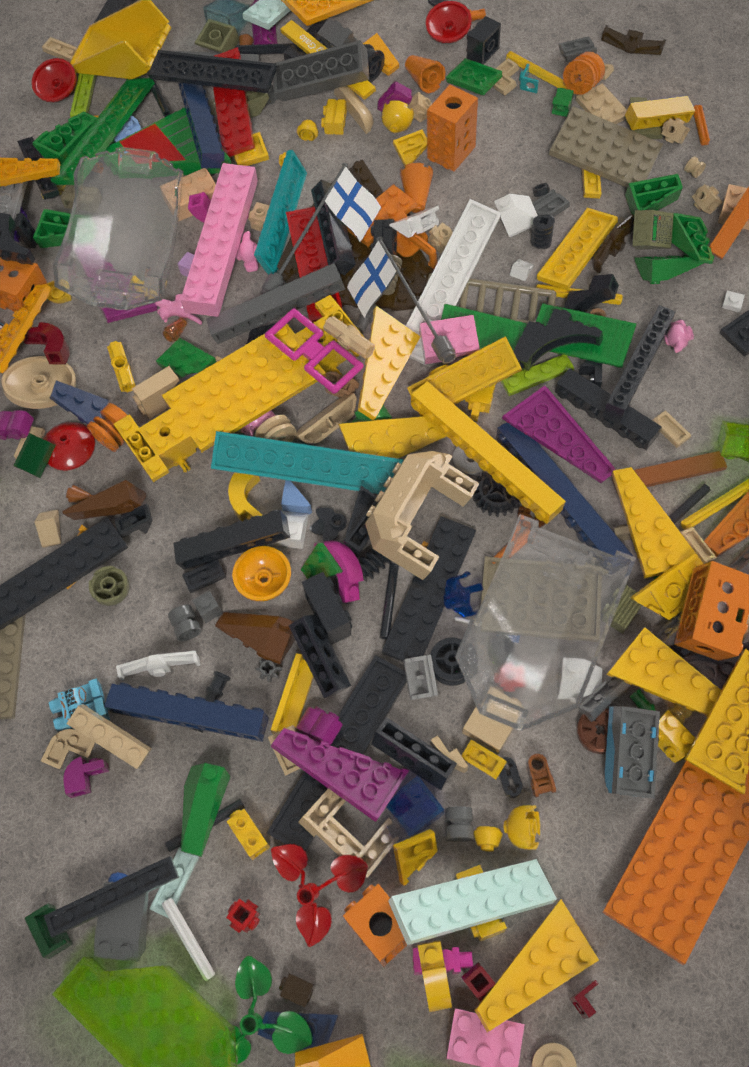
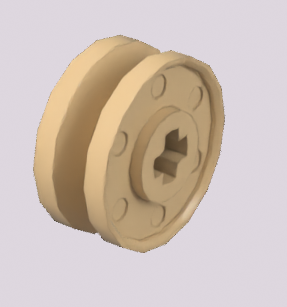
[255,415,297,442]

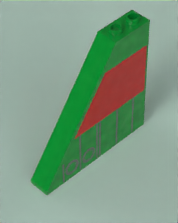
[102,108,232,180]

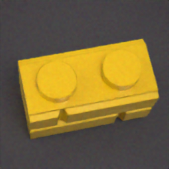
[321,99,347,135]

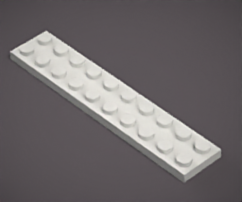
[406,199,502,365]

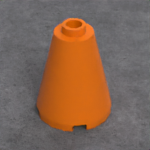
[405,55,446,94]
[400,163,433,213]

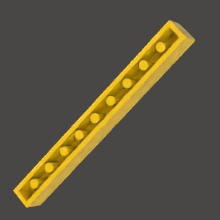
[411,381,566,524]

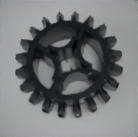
[473,471,521,517]

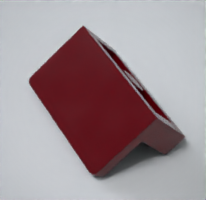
[569,980,599,1019]

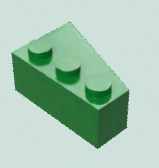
[625,174,683,216]
[33,209,97,248]

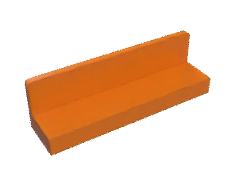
[709,186,749,259]

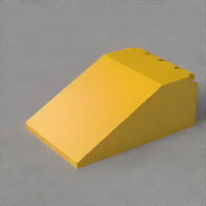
[69,0,171,79]

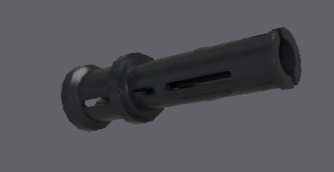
[191,671,231,733]

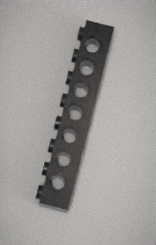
[602,305,676,424]

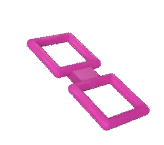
[265,309,364,394]

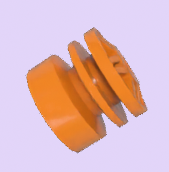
[563,52,605,95]
[87,403,127,452]

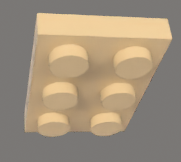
[575,83,627,124]

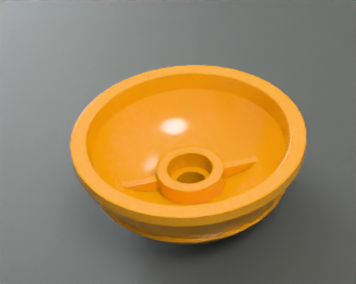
[232,546,291,601]

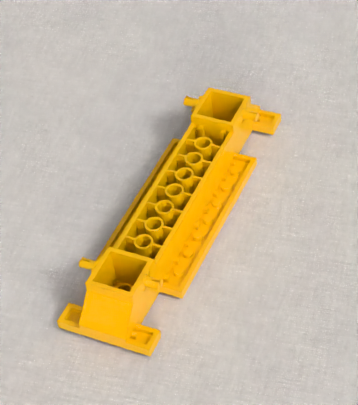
[114,295,365,482]

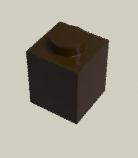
[279,973,316,1008]

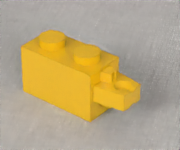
[465,384,496,421]

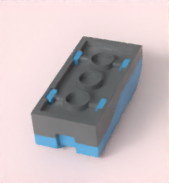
[605,706,660,799]

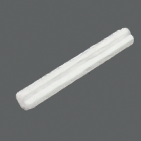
[162,898,215,981]

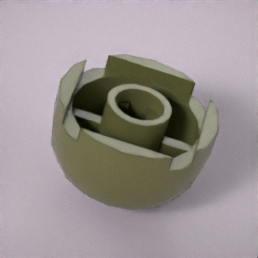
[89,566,130,606]

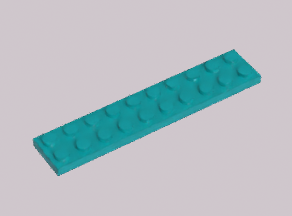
[211,431,403,494]

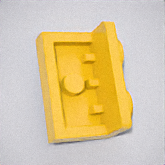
[658,710,696,763]

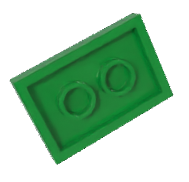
[446,58,503,96]
[156,338,217,379]

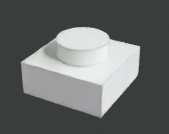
[722,291,745,312]

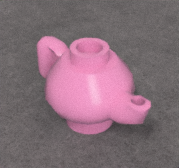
[236,231,259,272]
[665,320,694,353]

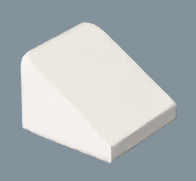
[510,259,534,281]

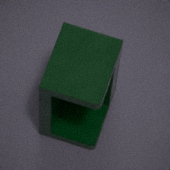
[24,903,73,959]

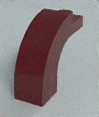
[24,322,69,365]

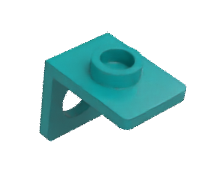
[519,63,539,94]

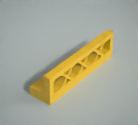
[271,653,314,734]

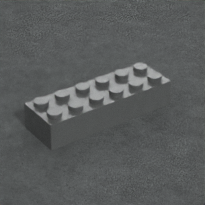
[273,40,369,102]

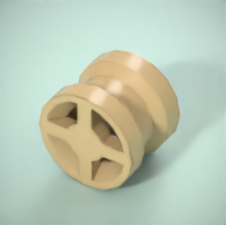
[684,156,706,178]

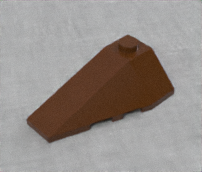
[62,480,147,520]
[215,612,295,664]

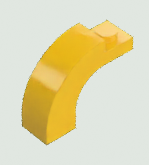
[228,472,262,521]
[417,940,452,1012]

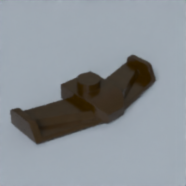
[601,25,666,55]
[593,214,635,273]

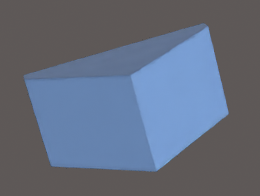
[281,480,312,515]

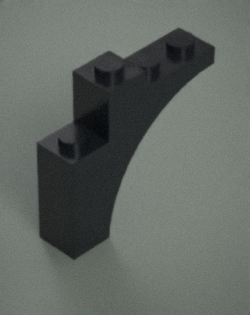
[513,309,603,371]

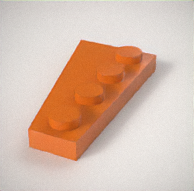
[704,491,749,557]

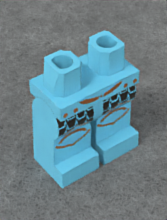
[49,679,110,731]

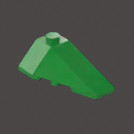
[33,111,97,166]
[672,213,714,264]
[635,255,714,284]
[181,763,230,857]

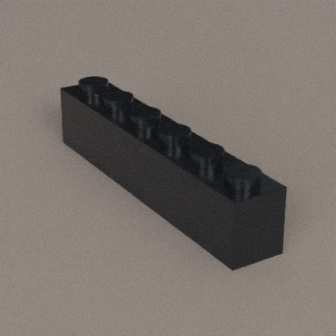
[311,179,356,275]
[555,368,662,451]
[173,510,290,570]

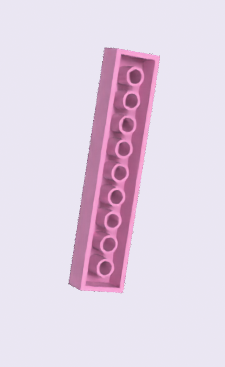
[181,163,258,317]

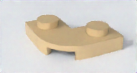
[493,58,519,96]
[41,729,96,769]

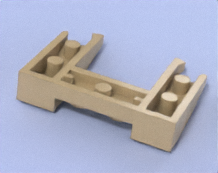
[299,788,399,880]

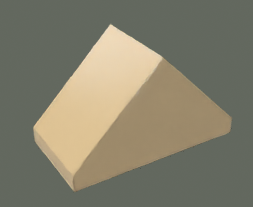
[35,510,61,547]

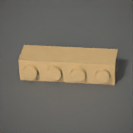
[66,704,152,769]

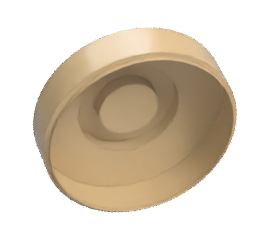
[531,1043,577,1067]

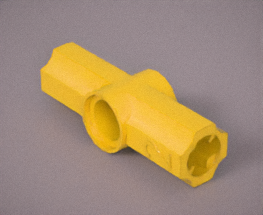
[107,341,136,393]

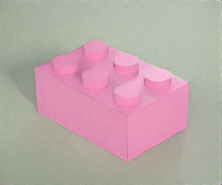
[419,315,480,364]
[446,1008,524,1067]

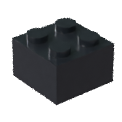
[466,16,501,65]

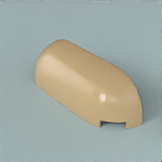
[334,86,374,134]
[296,393,357,444]

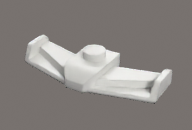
[116,651,200,681]

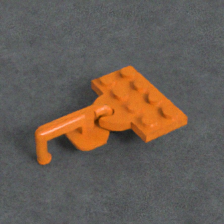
[346,184,438,270]

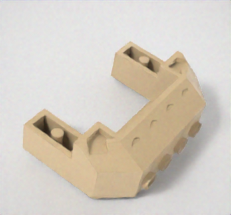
[365,451,479,580]

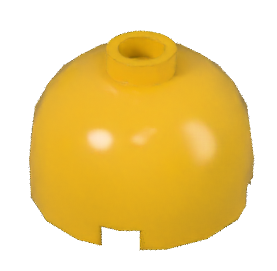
[381,101,414,133]
[503,805,540,850]

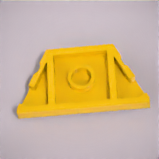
[631,553,697,620]

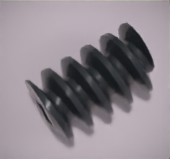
[530,214,555,249]
[359,548,391,582]

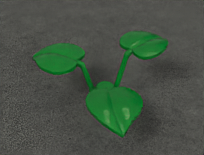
[211,956,312,1067]

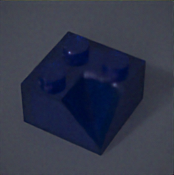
[386,776,445,838]

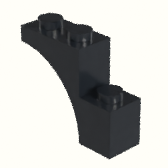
[0,213,35,265]
[564,274,619,312]

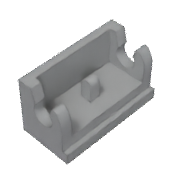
[403,655,438,700]

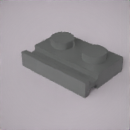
[559,36,597,61]
[532,189,570,217]

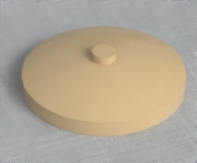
[2,356,76,409]

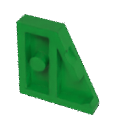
[301,543,343,579]

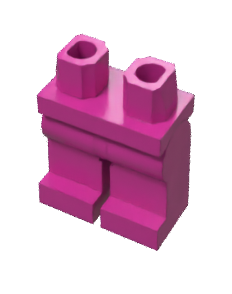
[412,947,473,975]

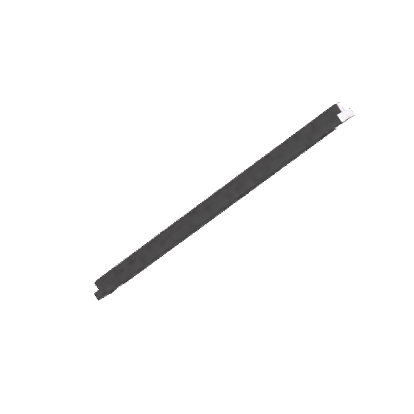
[577,546,749,722]

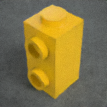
[226,809,270,860]

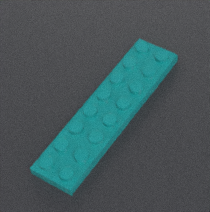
[254,150,307,275]

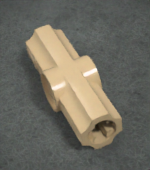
[323,316,375,359]

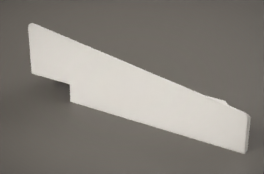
[389,206,439,238]

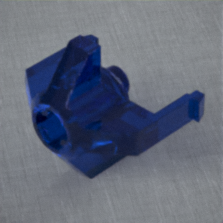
[444,571,487,618]

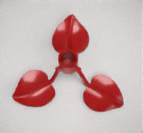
[271,844,368,947]

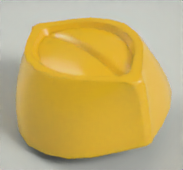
[47,280,72,304]

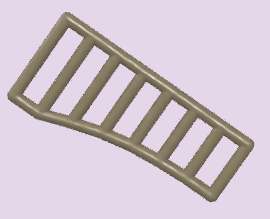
[427,273,556,323]

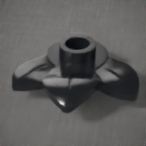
[309,508,347,542]

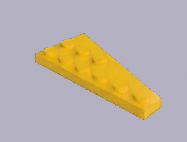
[338,416,447,459]
[684,649,749,794]

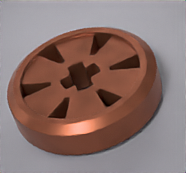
[577,708,609,754]

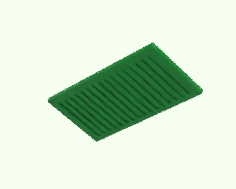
[441,304,528,371]
[536,304,637,368]

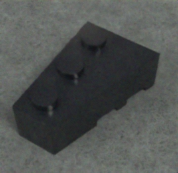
[343,486,378,558]

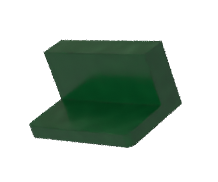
[14,433,56,478]

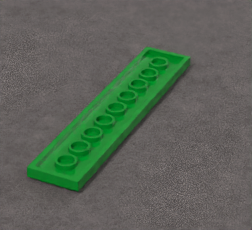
[50,78,155,186]

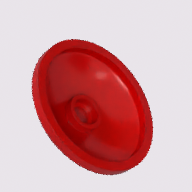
[426,1,472,43]
[32,58,77,102]
[43,422,95,471]

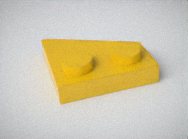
[393,129,427,167]
[393,829,438,886]

